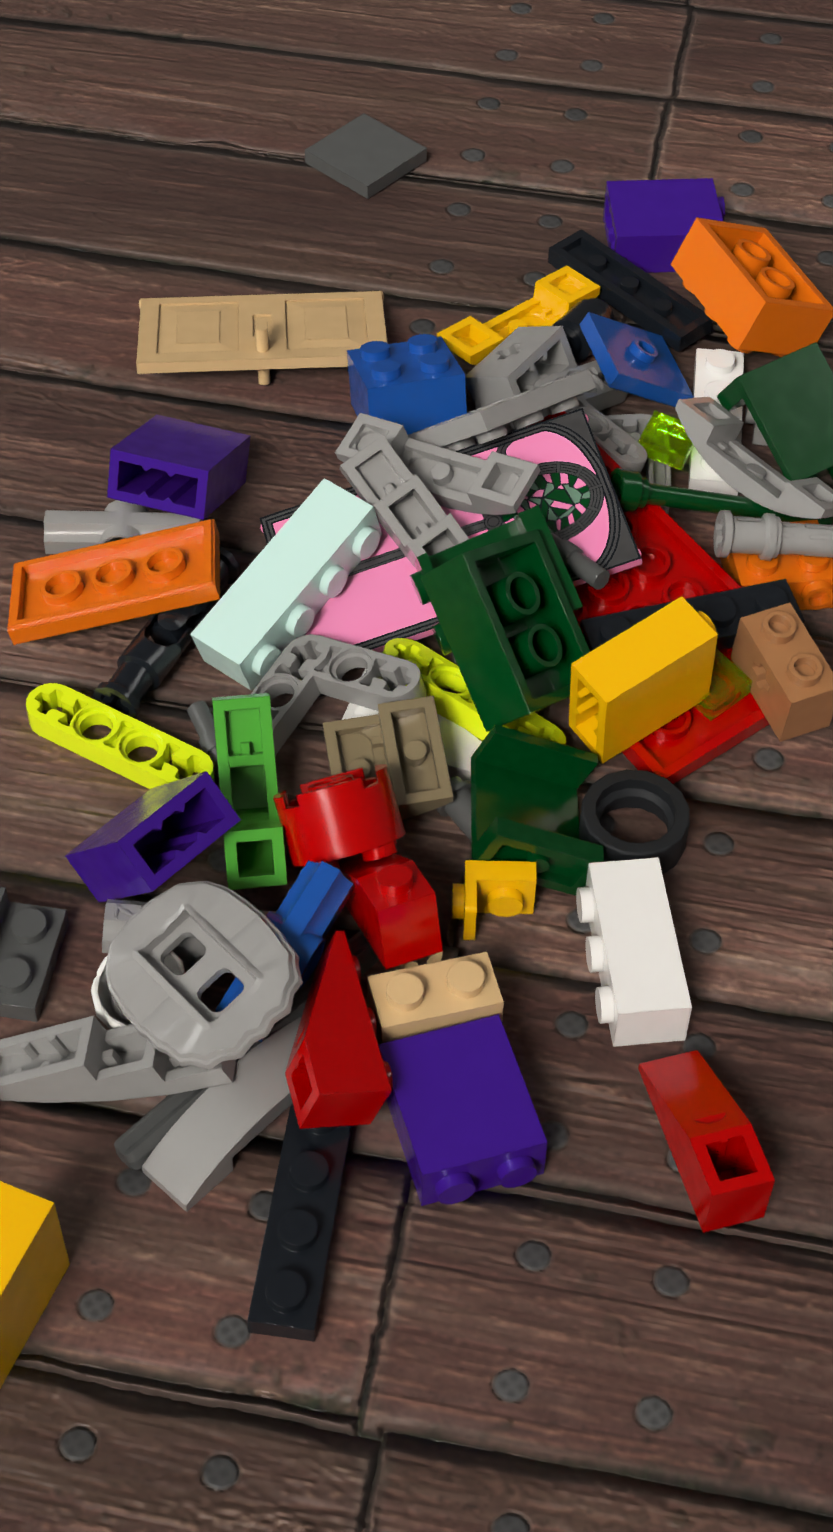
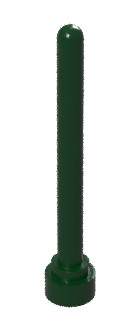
[609,468,833,525]

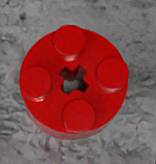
[273,764,406,869]

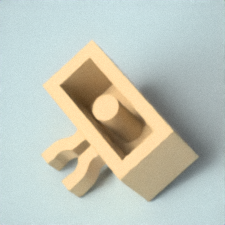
[367,951,504,1044]

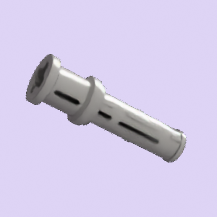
[713,510,833,561]

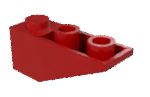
[285,931,393,1129]
[638,1050,775,1233]

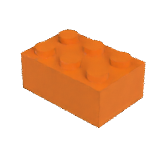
[670,217,833,357]

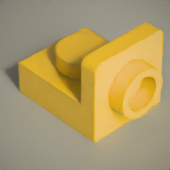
[452,860,537,940]

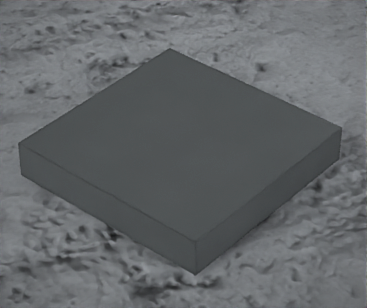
[305,113,427,199]

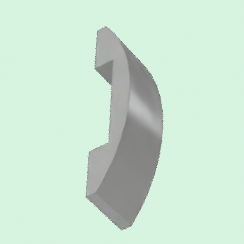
[675,397,833,519]
[335,413,540,515]
[142,1017,301,1212]

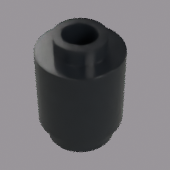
[552,298,615,363]

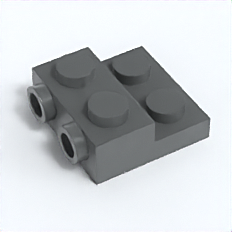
[0,887,69,1022]

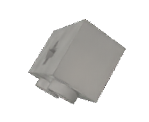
[465,326,577,409]

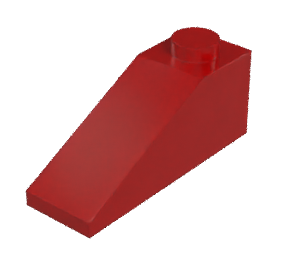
[339,853,443,970]

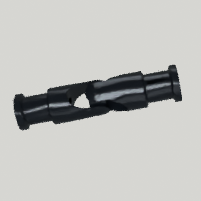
[93,546,241,718]

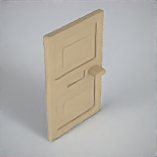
[136,291,388,385]

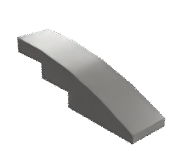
[339,435,469,567]
[0,1016,236,1103]

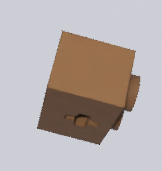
[730,603,833,742]

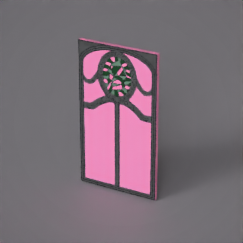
[260,408,642,653]

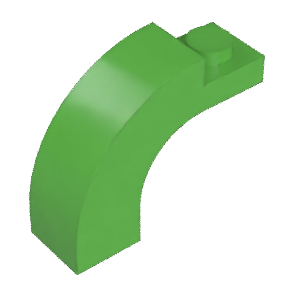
[212,693,288,890]

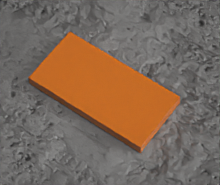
[7,519,220,645]

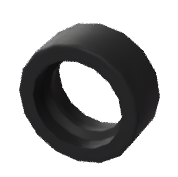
[579,769,690,875]

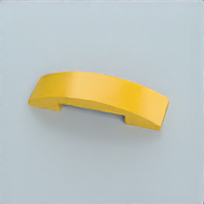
[437,265,601,365]

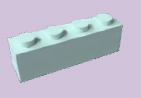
[190,478,382,691]

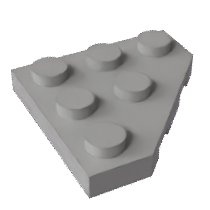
[408,368,596,451]

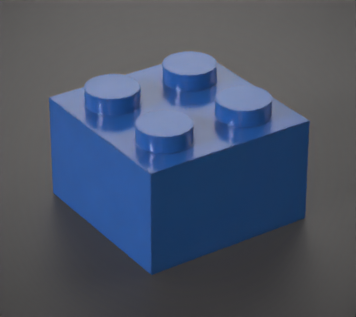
[347,334,467,435]

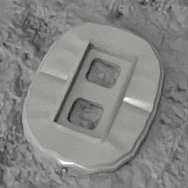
[106,881,303,1070]

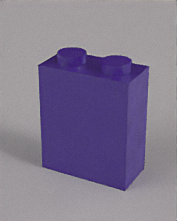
[603,178,725,273]
[107,415,251,520]
[65,771,241,903]
[378,1014,548,1206]

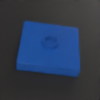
[579,312,694,407]

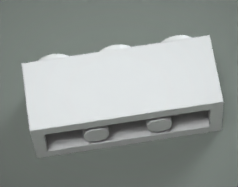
[576,857,692,1047]

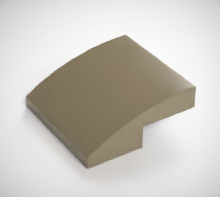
[323,696,453,820]

